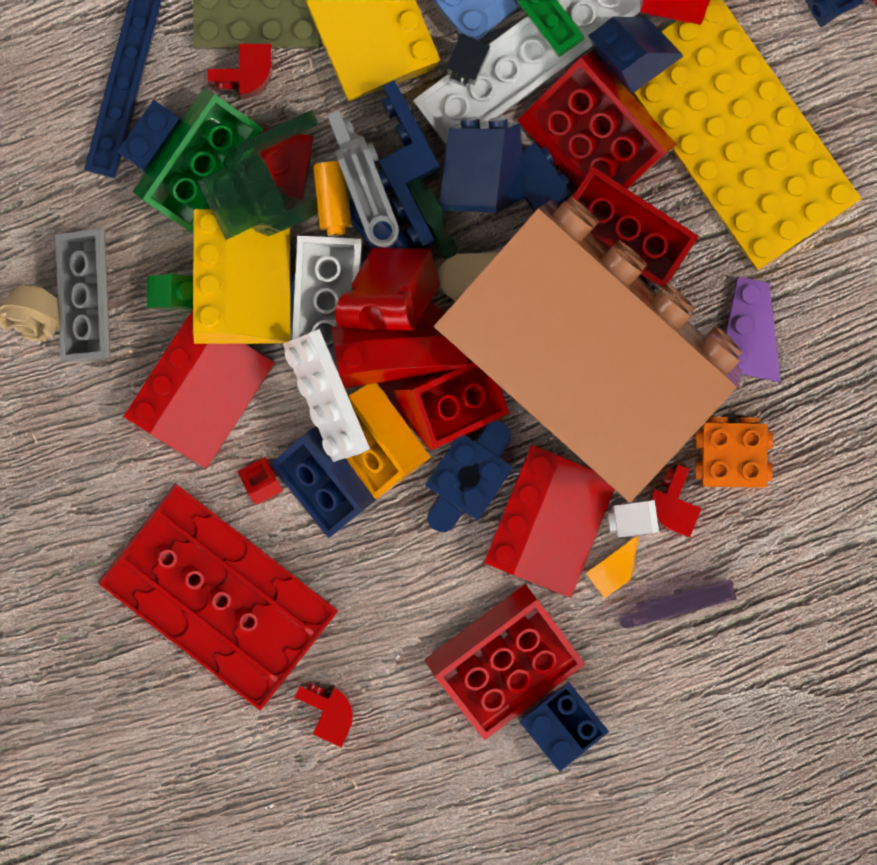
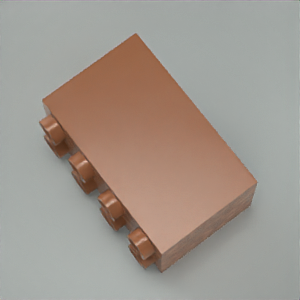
[434,196,743,503]

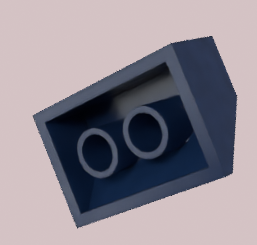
[270,426,380,538]

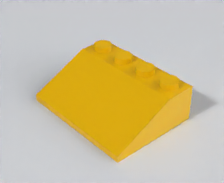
[305,0,441,102]
[193,209,291,344]

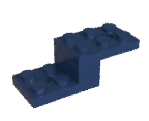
[377,80,439,249]

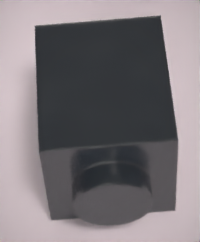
[446,33,490,87]

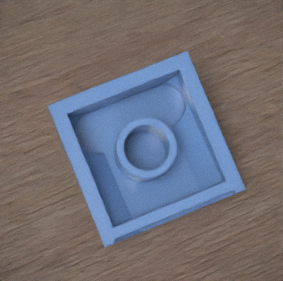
[431,0,518,40]

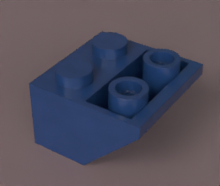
[518,682,609,772]

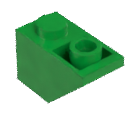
[147,274,193,310]

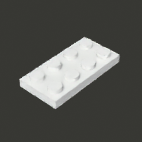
[283,329,370,462]

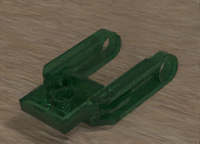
[198,110,352,240]

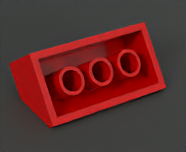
[573,166,699,290]

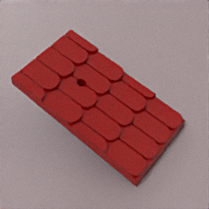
[98,483,338,711]

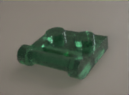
[408,178,458,258]

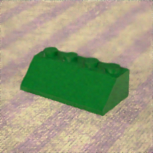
[133,88,263,233]

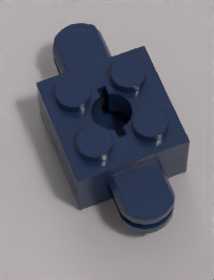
[425,421,513,532]

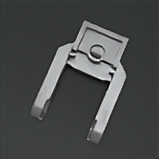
[327,111,399,249]

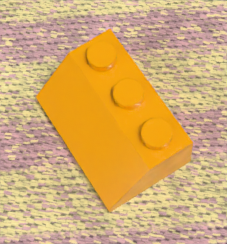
[346,383,431,500]

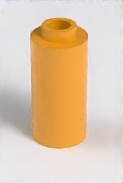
[313,161,352,236]

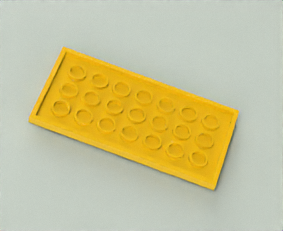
[633,0,862,271]

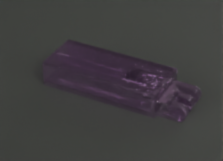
[618,578,737,629]

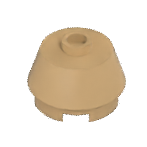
[0,286,60,342]

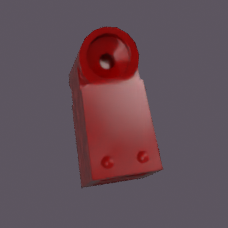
[335,248,441,331]

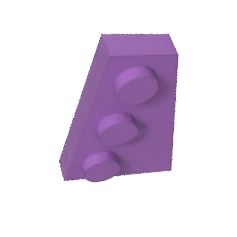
[725,276,781,383]

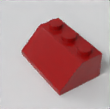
[393,357,509,450]

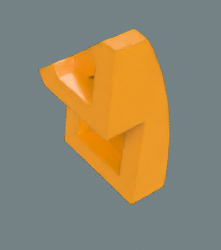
[586,535,639,598]

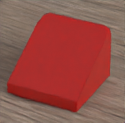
[237,457,283,505]

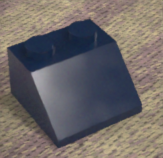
[588,17,683,94]

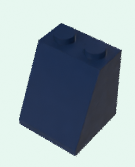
[440,117,526,213]

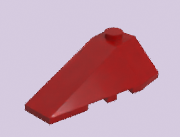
[331,326,469,388]

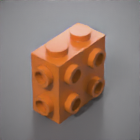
[695,417,773,488]

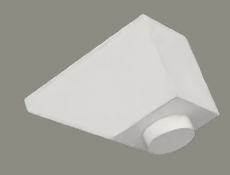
[607,500,659,537]

